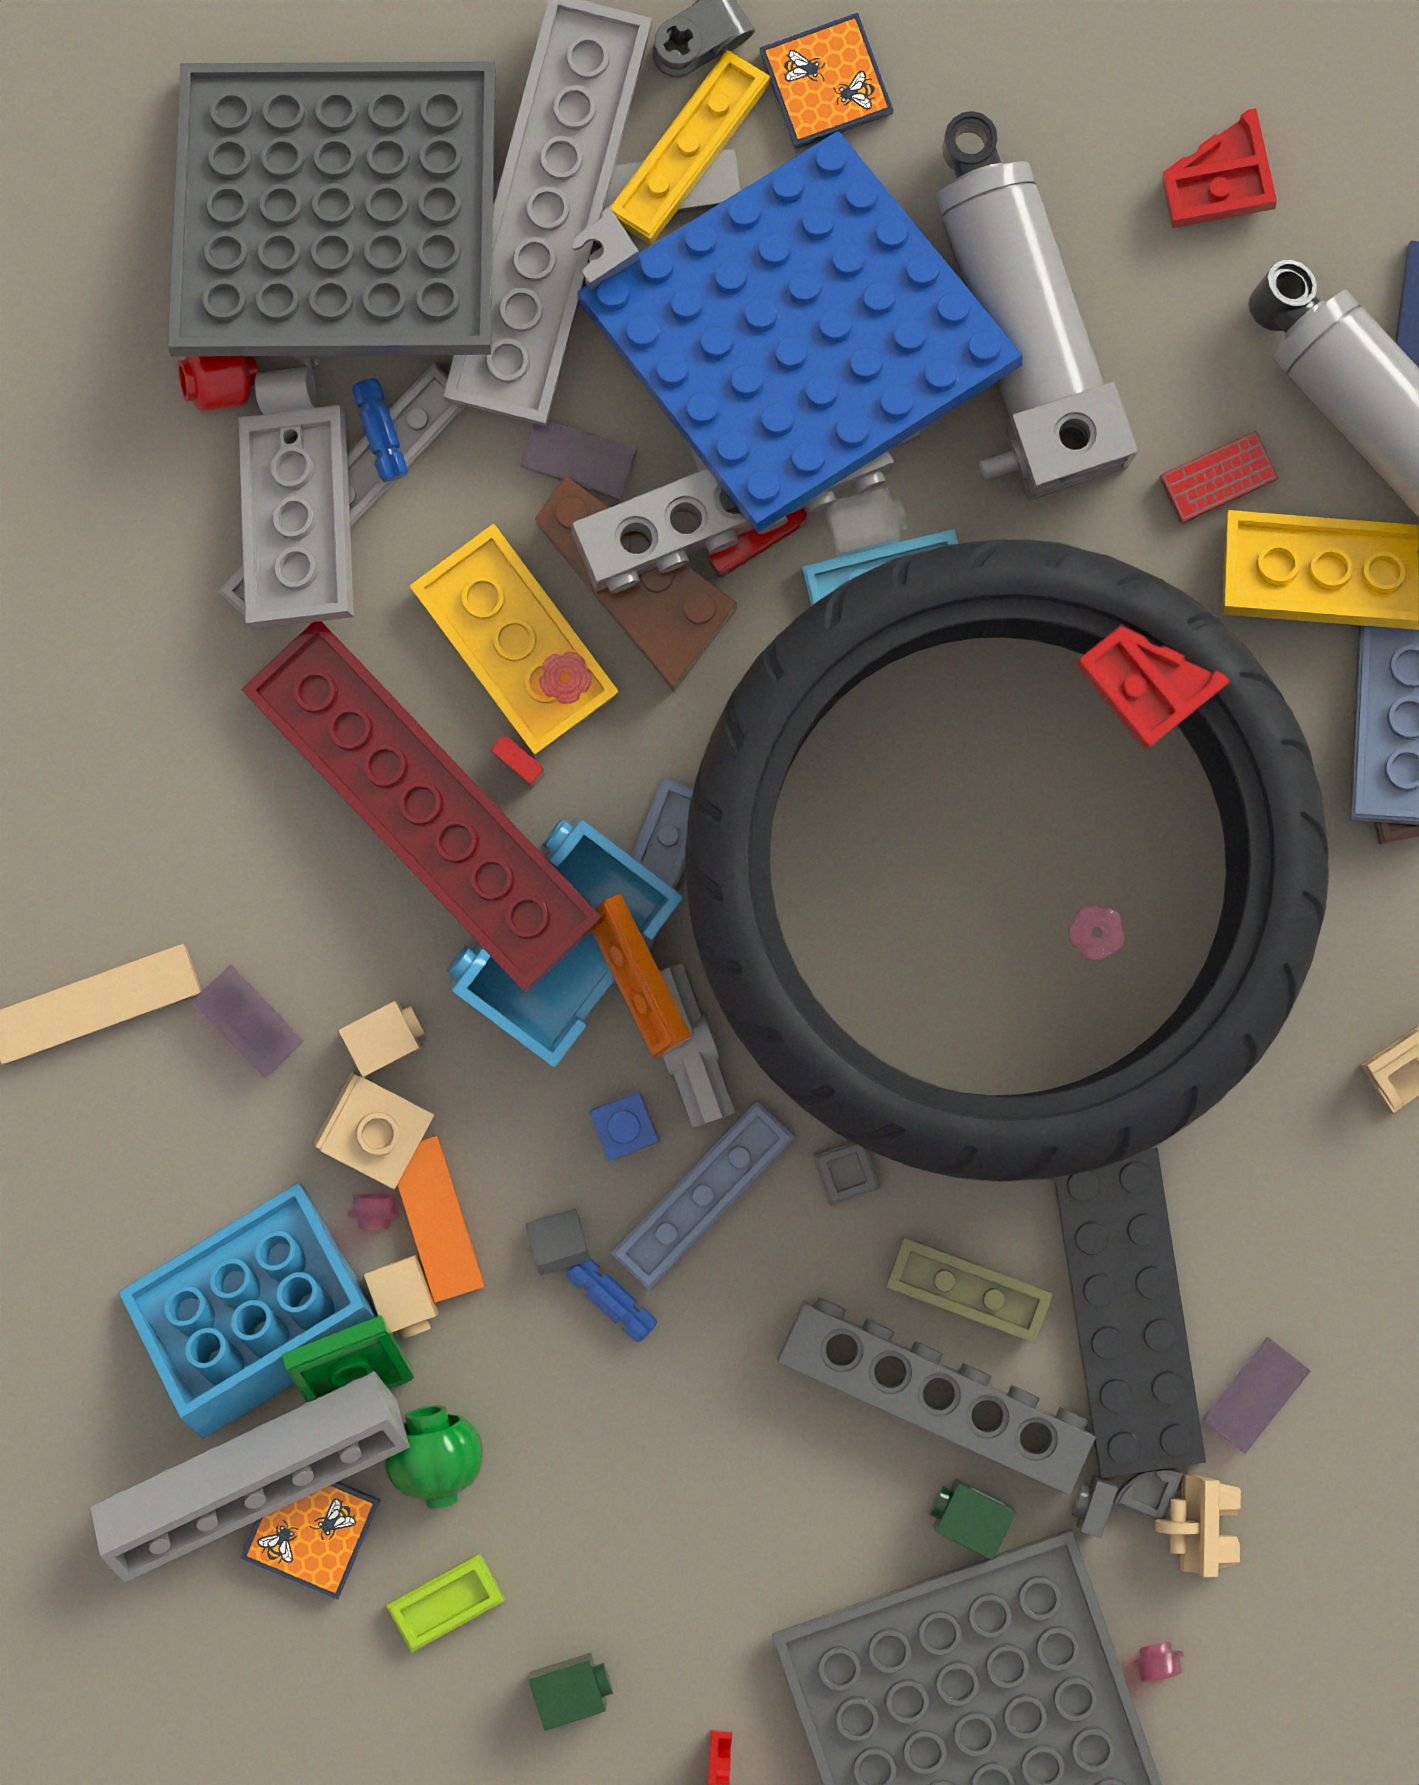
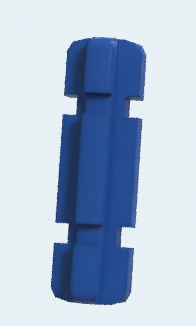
[352,378,408,482]
[565,1258,657,1342]

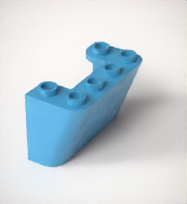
[447,817,684,1068]

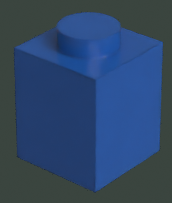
[590,1092,659,1161]

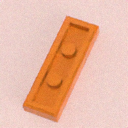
[592,894,692,1059]
[397,1135,486,1303]

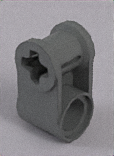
[653,0,755,77]

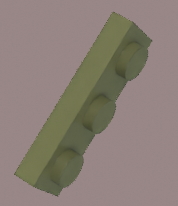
[885,1237,1054,1343]

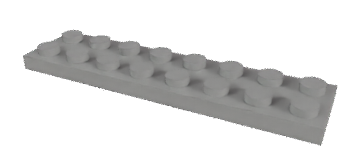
[443,0,653,426]

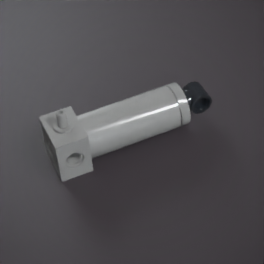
[935,111,1138,500]
[1248,259,1419,554]

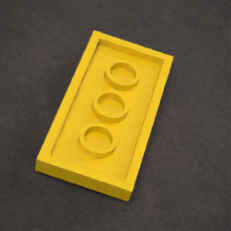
[1222,510,1419,630]
[409,523,620,756]

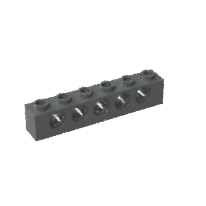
[777,1297,1096,1495]

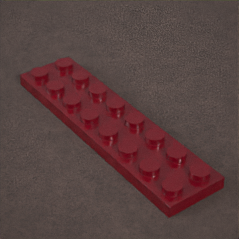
[241,621,604,993]

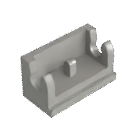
[572,207,640,290]

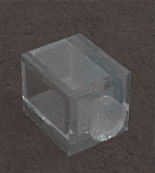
[825,487,908,558]

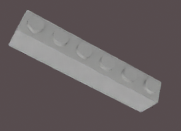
[90,1371,410,1583]

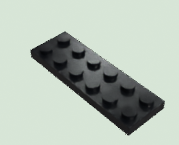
[1054,1147,1206,1478]

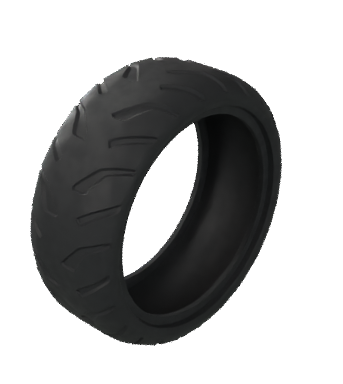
[685,539,1329,1182]

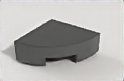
[1113,1469,1183,1520]

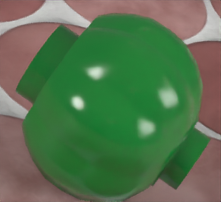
[384,1405,483,1509]

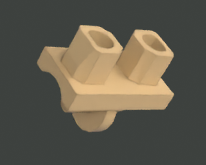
[1155,1475,1241,1577]

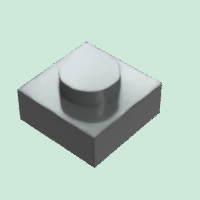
[1072,1475,1118,1538]

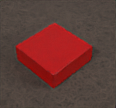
[491,736,545,787]

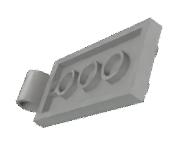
[238,365,354,629]

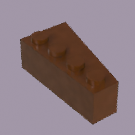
[535,476,737,692]

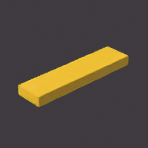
[610,50,770,246]

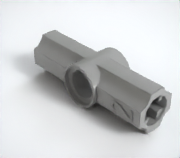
[660,964,735,1128]

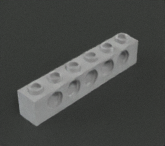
[571,450,894,594]

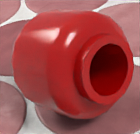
[178,356,258,412]

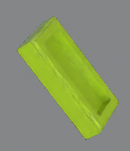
[386,1553,505,1653]

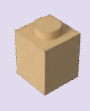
[338,1001,426,1077]
[364,1254,439,1339]

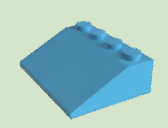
[119,1183,378,1439]

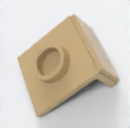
[313,1071,434,1190]

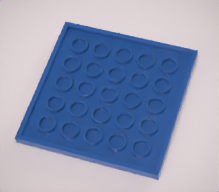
[577,131,1023,533]

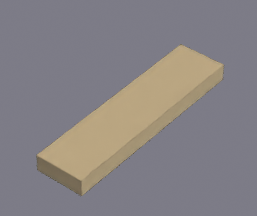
[0,944,203,1065]

